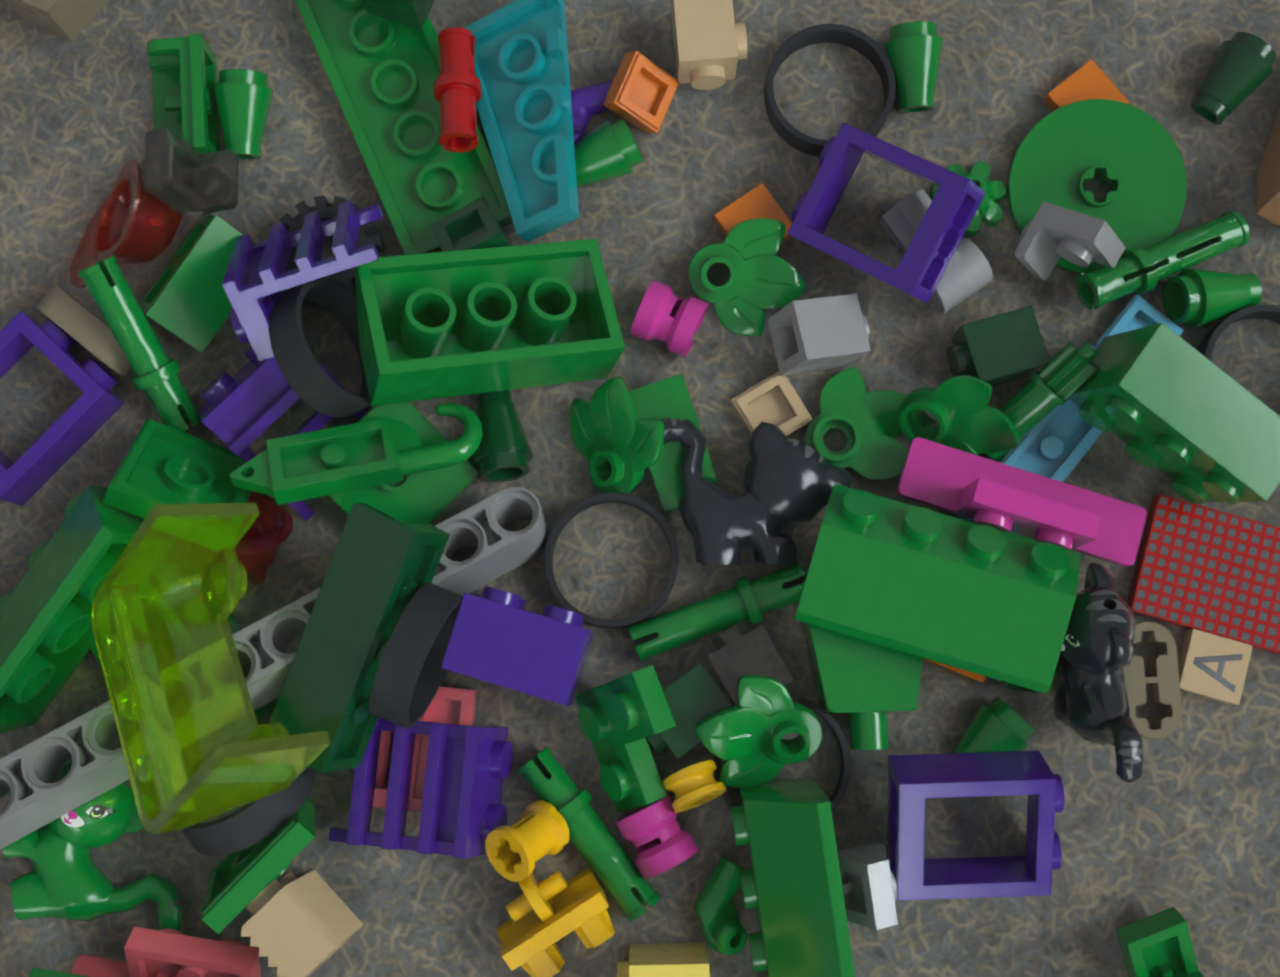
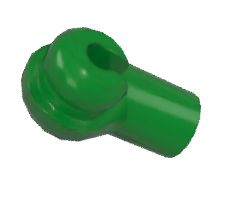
[694,855,747,956]

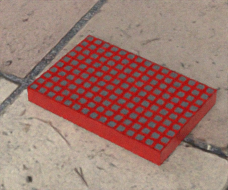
[1127,494,1280,655]

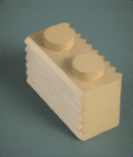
[241,870,364,977]

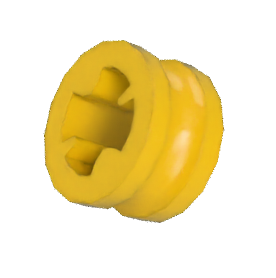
[663,760,726,813]

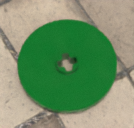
[1007,99,1187,274]

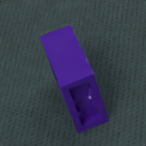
[787,123,986,303]
[0,311,125,506]
[887,750,1064,901]

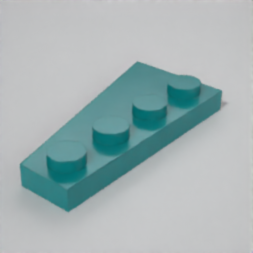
[464,0,579,242]

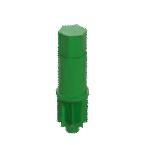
[987,341,1100,461]

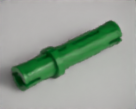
[1075,211,1250,310]
[77,255,201,432]
[628,560,806,662]
[516,746,661,922]

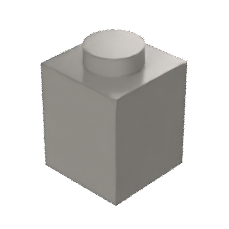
[767,293,871,376]

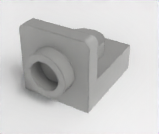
[1015,201,1126,281]
[837,842,898,931]

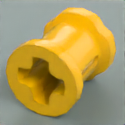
[485,800,569,882]

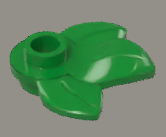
[688,218,806,337]
[804,367,908,481]
[899,375,1019,456]
[569,376,664,494]
[695,675,822,788]

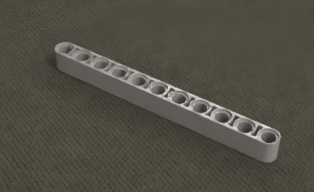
[0,487,548,850]

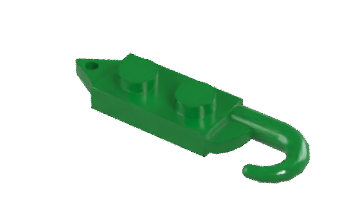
[229,403,483,505]

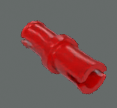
[434,27,482,153]

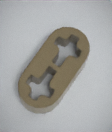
[36,283,132,377]
[1122,621,1182,739]

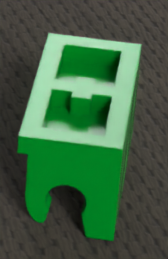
[146,33,221,171]
[139,213,255,353]

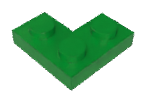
[575,665,676,812]

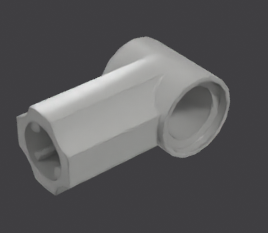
[879,189,993,315]

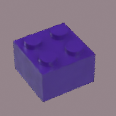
[441,586,593,706]

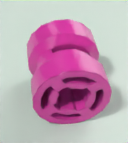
[631,280,709,358]
[615,793,699,879]

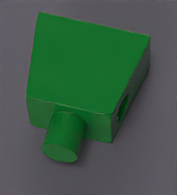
[802,622,923,750]

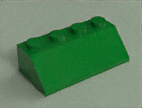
[355,239,625,406]
[794,483,1081,694]
[0,486,175,733]
[730,776,855,977]

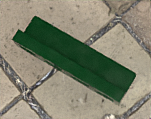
[265,503,450,774]

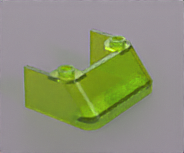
[92,503,331,834]

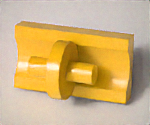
[496,867,615,977]

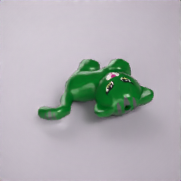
[2,759,183,930]

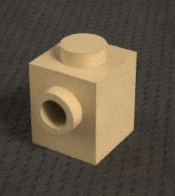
[672,0,747,90]

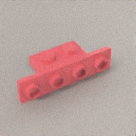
[70,926,261,977]

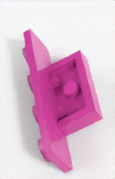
[896,437,1147,567]

